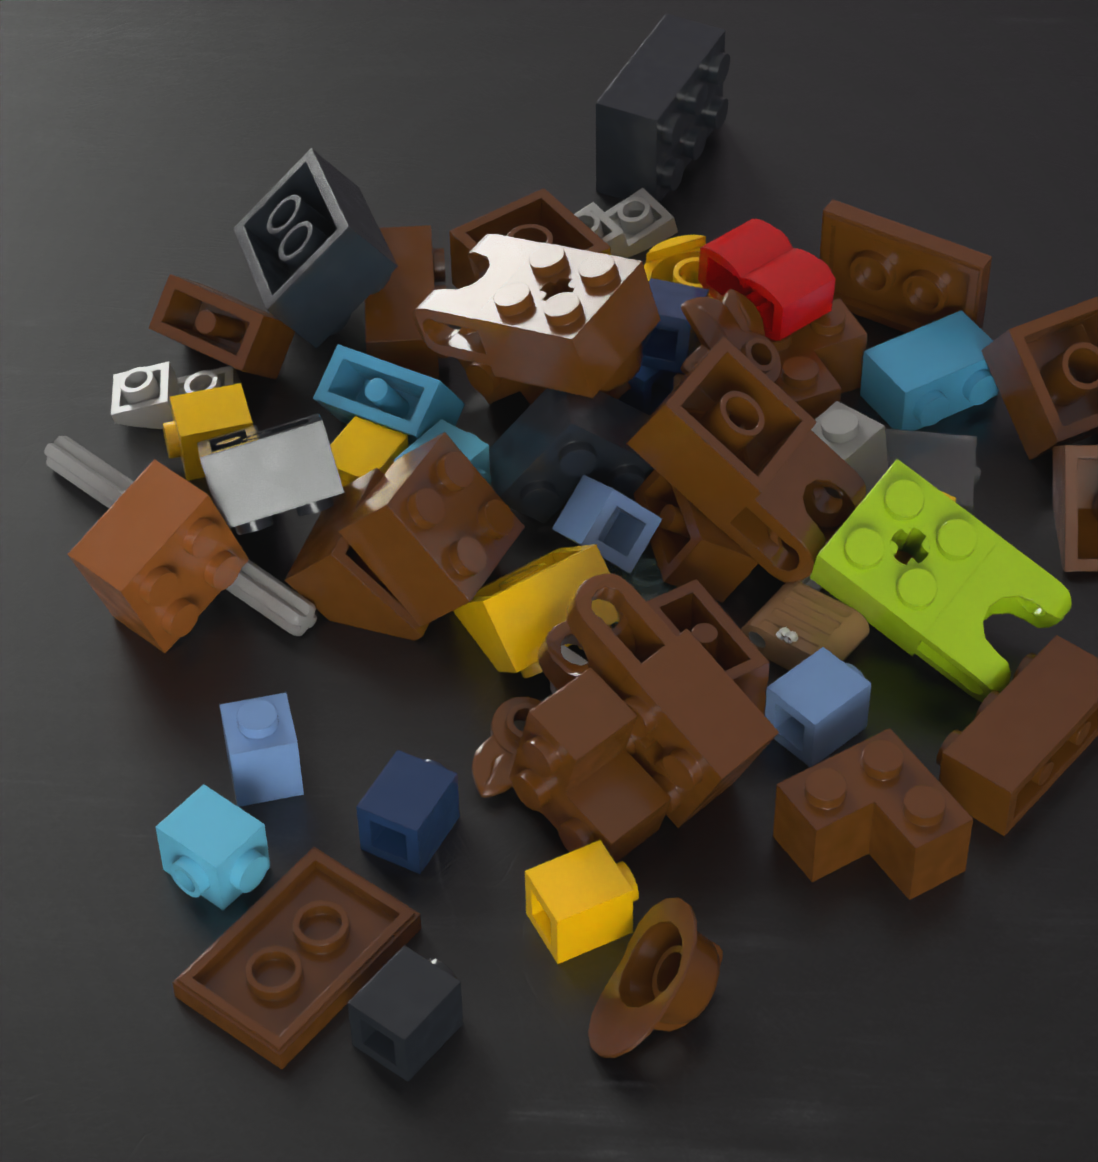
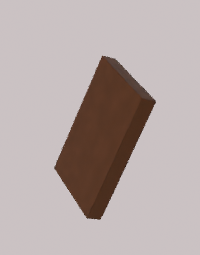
[819,199,992,333]
[172,847,422,1069]

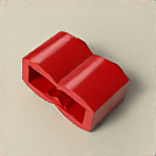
[698,219,836,341]

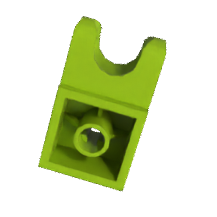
[810,459,1072,702]

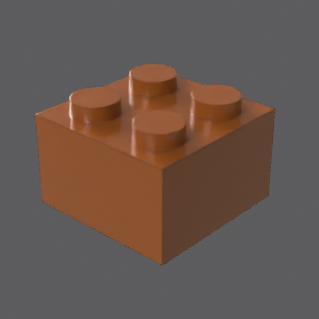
[67,459,249,653]

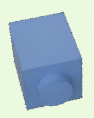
[552,475,662,574]
[765,647,871,767]
[220,692,304,807]

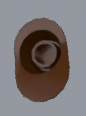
[588,897,723,1058]

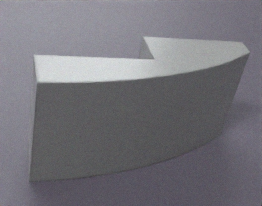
[574,188,678,258]
[111,362,241,429]

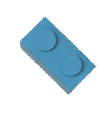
[860,310,999,437]
[313,344,465,446]

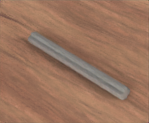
[44,436,317,636]

